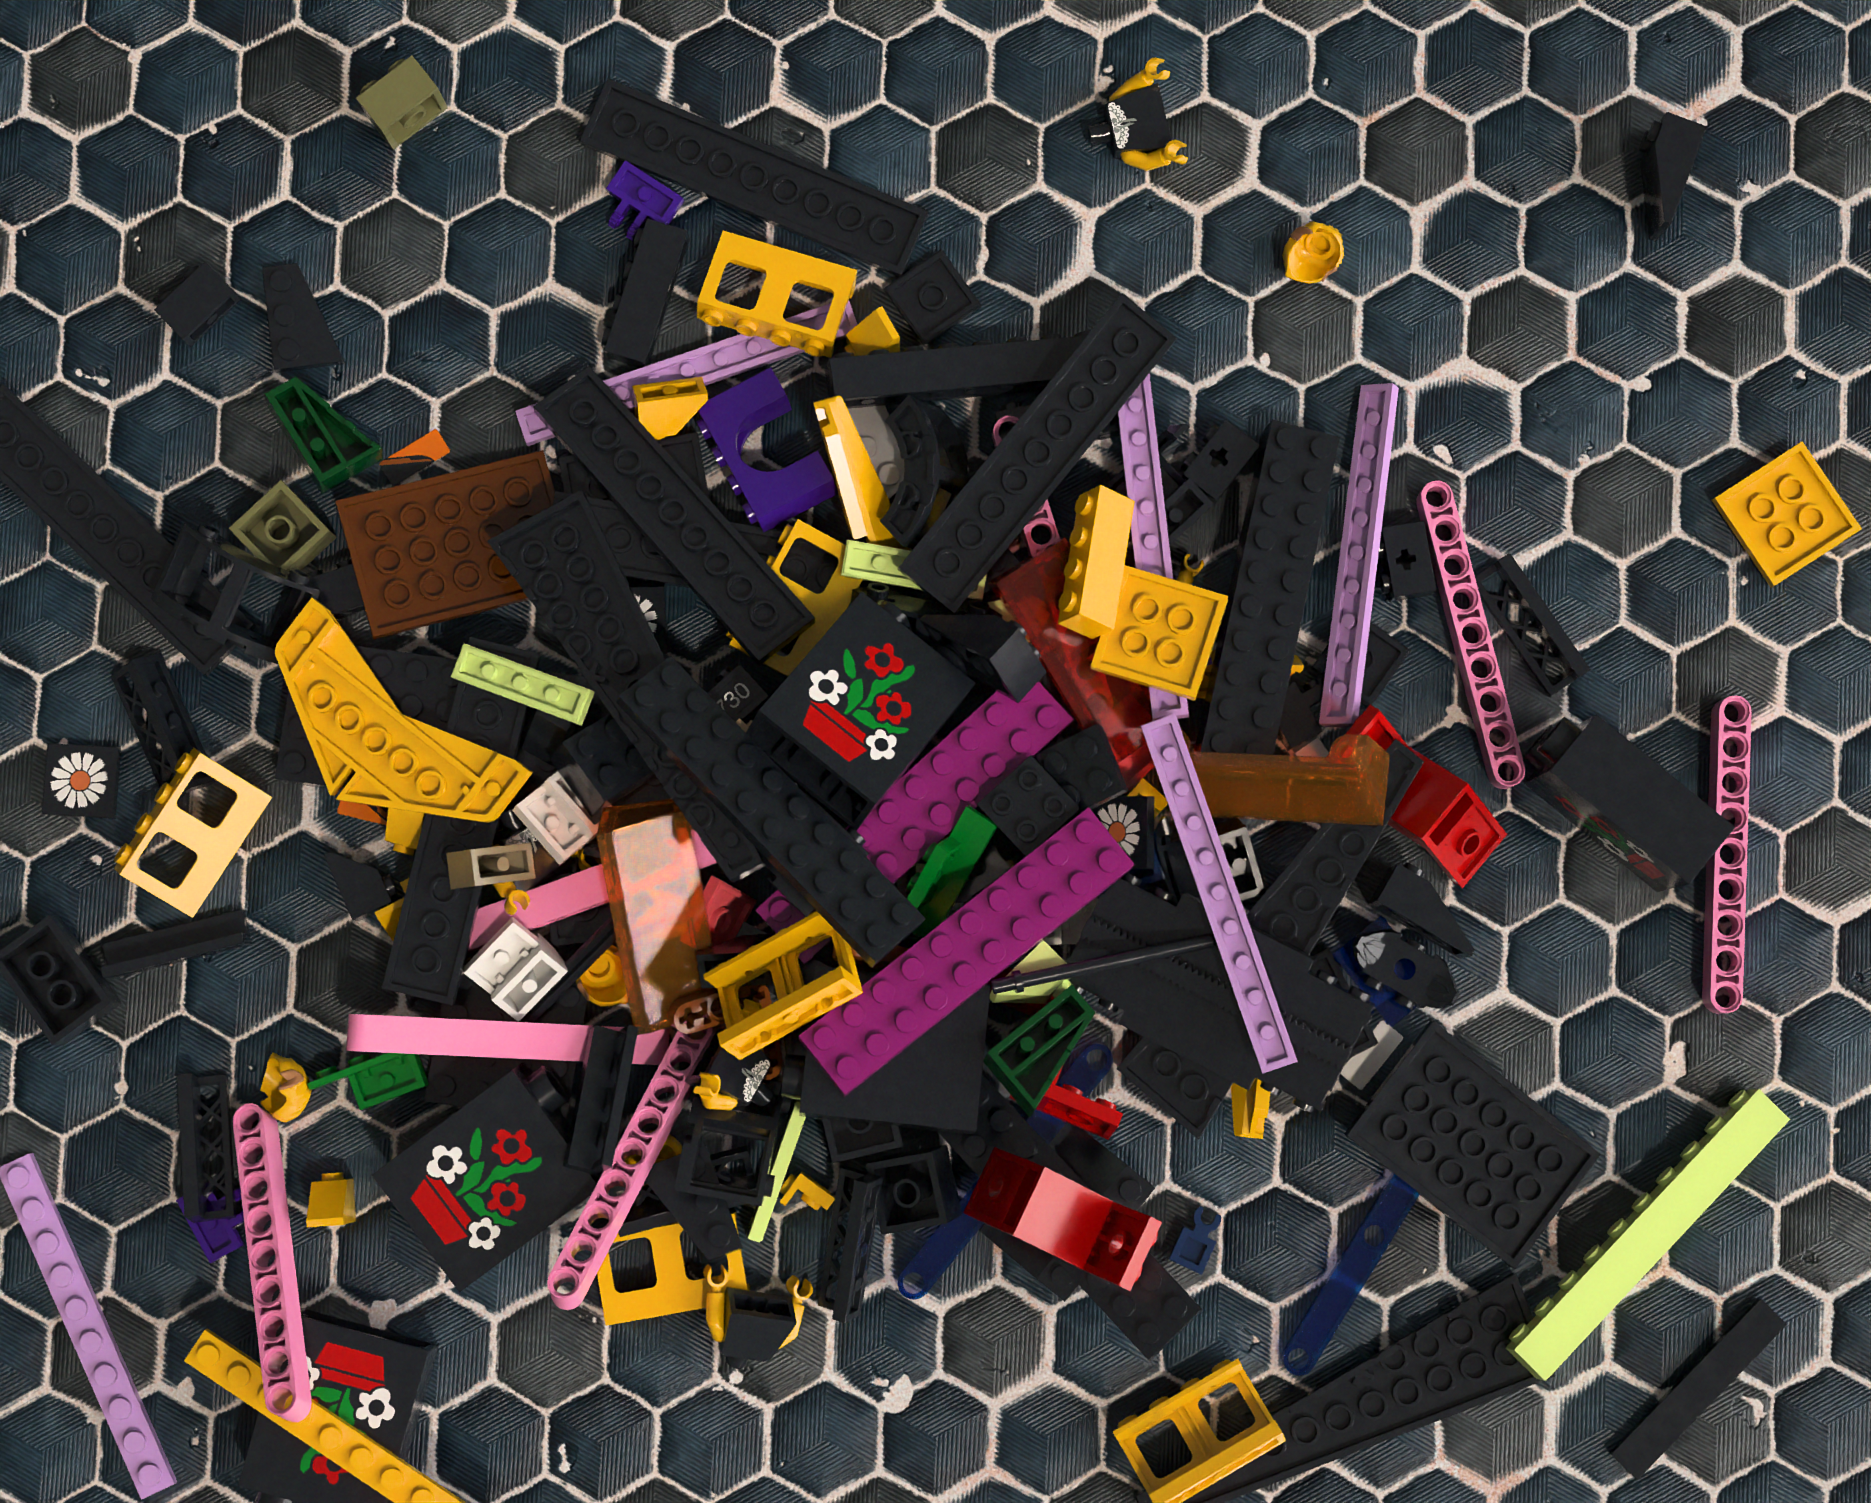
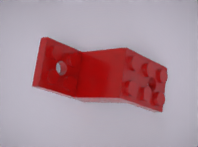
[1324,704,1507,889]
[988,967,1123,1140]
[963,1147,1162,1291]

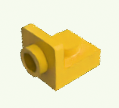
[780,1171,835,1211]

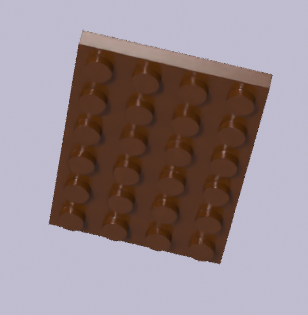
[335,450,555,639]

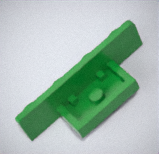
[906,805,997,938]
[307,1052,429,1110]

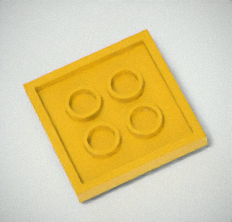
[1712,441,1862,588]
[1091,565,1228,701]

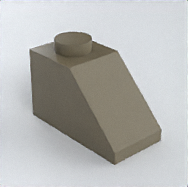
[446,842,536,889]

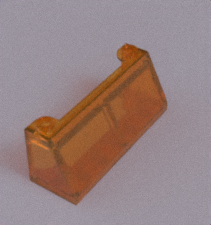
[1153,730,1390,826]
[596,799,722,1035]

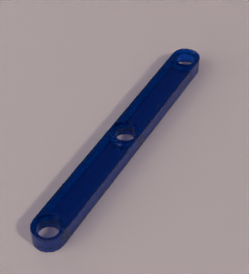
[898,1044,1113,1300]
[1281,1173,1419,1376]

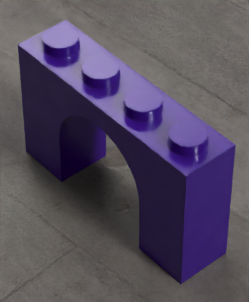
[696,367,838,533]

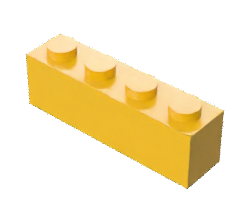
[1058,485,1135,639]

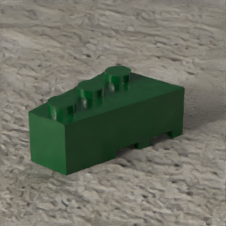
[265,377,383,493]
[983,985,1096,1117]

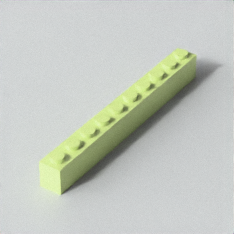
[1506,1089,1790,1381]

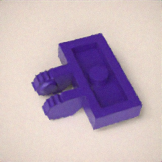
[606,160,684,241]
[176,1182,245,1263]

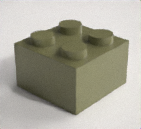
[356,55,448,150]
[229,480,337,571]

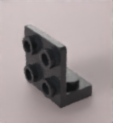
[977,755,1079,857]

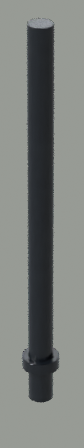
[991,933,1218,994]

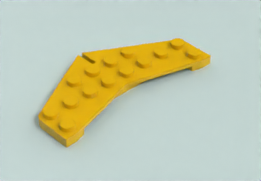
[275,597,533,823]

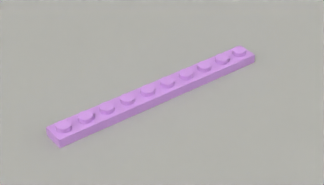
[515,300,858,446]
[1118,373,1189,721]
[1319,383,1399,727]
[1141,714,1298,1074]
[0,1153,177,1500]

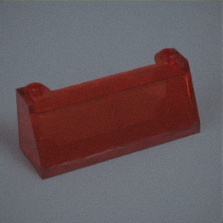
[988,537,1153,763]

